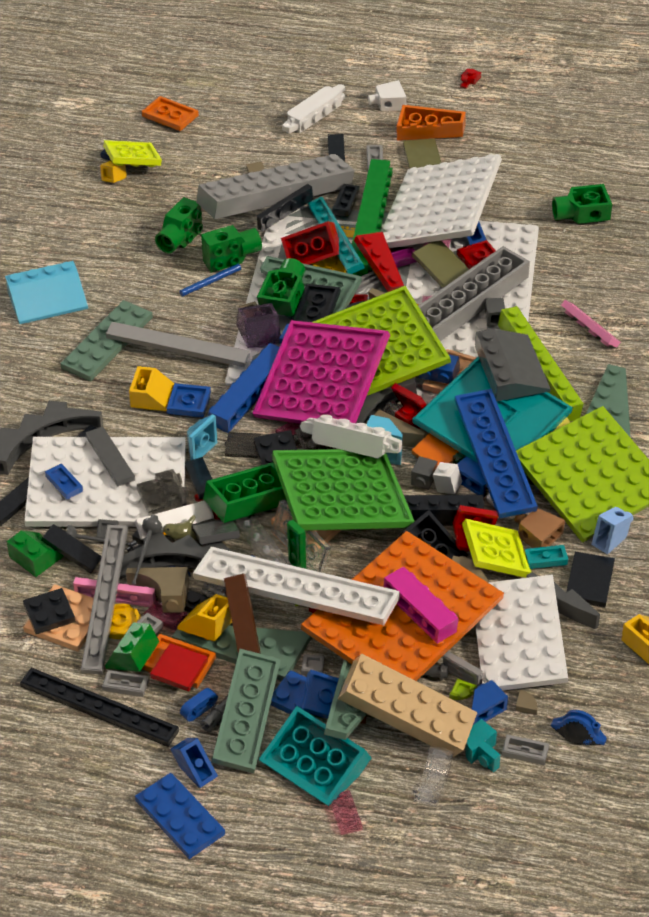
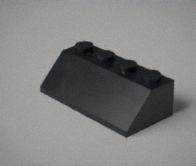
[404,495,484,526]

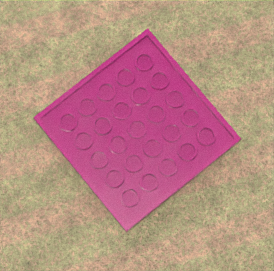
[252,320,390,424]

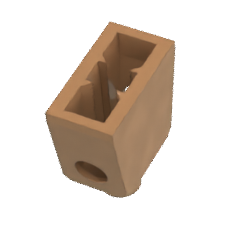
[514,508,565,548]

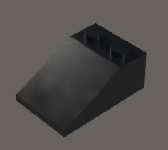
[394,510,468,559]

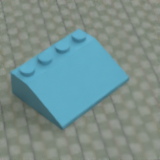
[5,261,88,324]

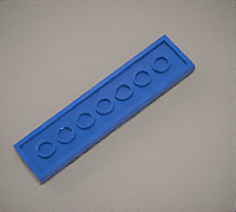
[455,389,538,519]

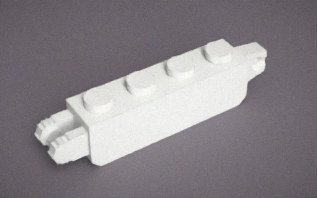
[282,84,345,134]
[300,415,402,458]

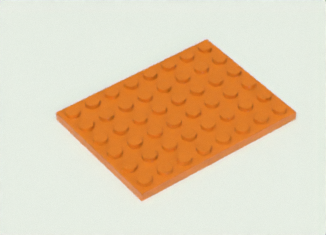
[301,531,504,681]

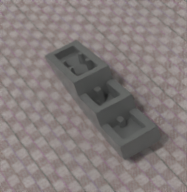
[526,572,600,629]

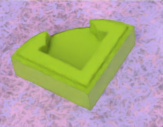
[449,679,477,700]

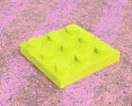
[103,140,162,167]
[462,519,531,578]

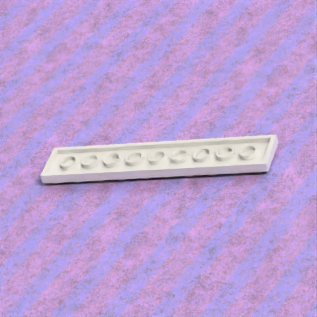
[193,547,400,625]

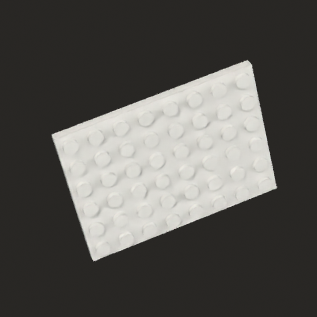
[381,154,502,248]
[25,437,186,527]

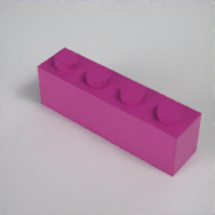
[383,566,458,644]

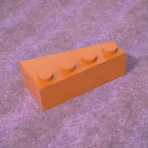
[397,105,466,141]

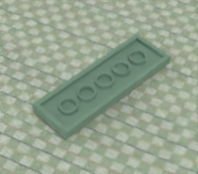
[60,300,153,382]
[211,649,281,774]

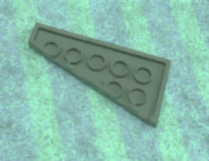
[260,256,362,314]
[586,364,631,438]
[172,625,312,681]
[324,659,367,740]

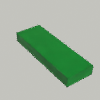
[287,520,306,569]

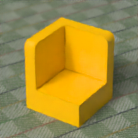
[100,161,127,183]

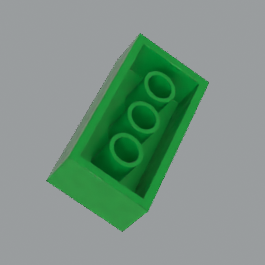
[203,462,288,523]

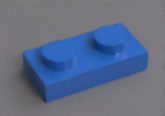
[45,463,83,500]

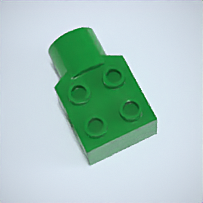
[552,184,612,224]
[155,197,203,254]
[201,225,262,273]
[257,258,306,317]

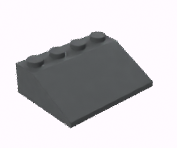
[475,329,551,401]

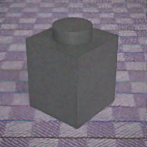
[485,298,505,326]
[411,456,438,490]

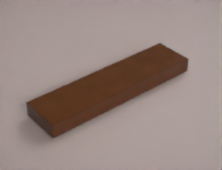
[224,573,261,654]

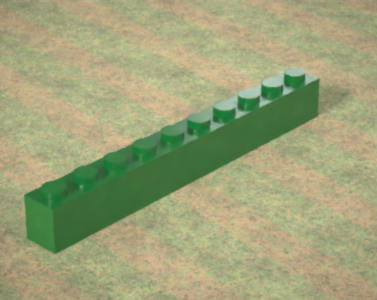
[352,159,393,277]

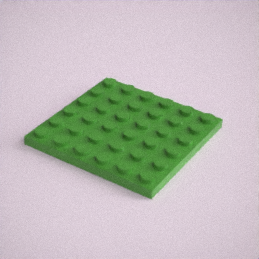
[272,449,415,531]

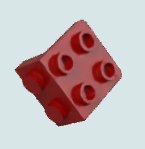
[453,505,499,551]

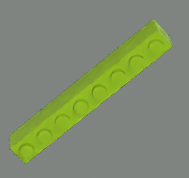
[498,306,584,422]

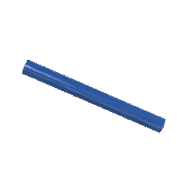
[180,264,241,297]

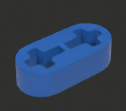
[180,688,218,722]

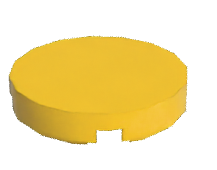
[109,603,141,639]

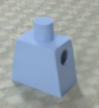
[591,507,633,554]

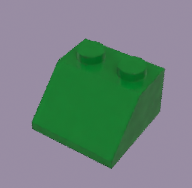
[6,530,64,577]
[105,622,160,672]

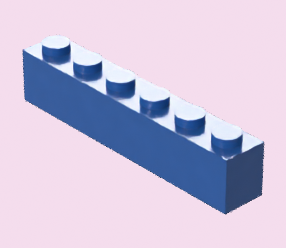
[208,343,280,433]

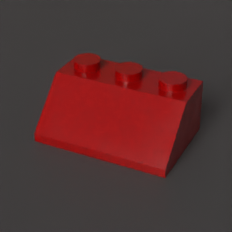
[281,221,339,265]

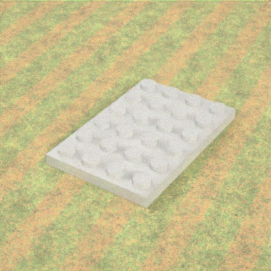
[476,575,569,690]

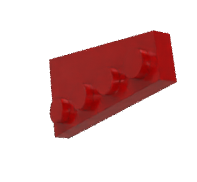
[354,232,404,292]

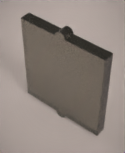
[225,432,261,458]

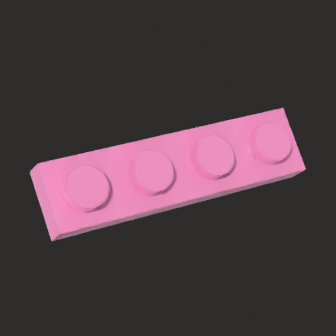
[561,300,621,348]
[73,577,156,608]

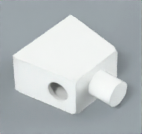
[368,80,406,111]

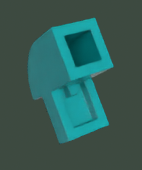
[465,719,501,772]

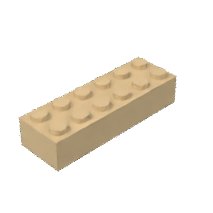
[338,653,477,757]

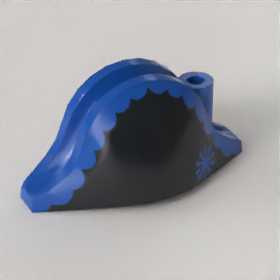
[551,710,607,745]

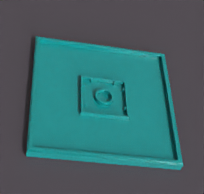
[413,357,573,463]

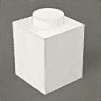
[433,462,462,494]

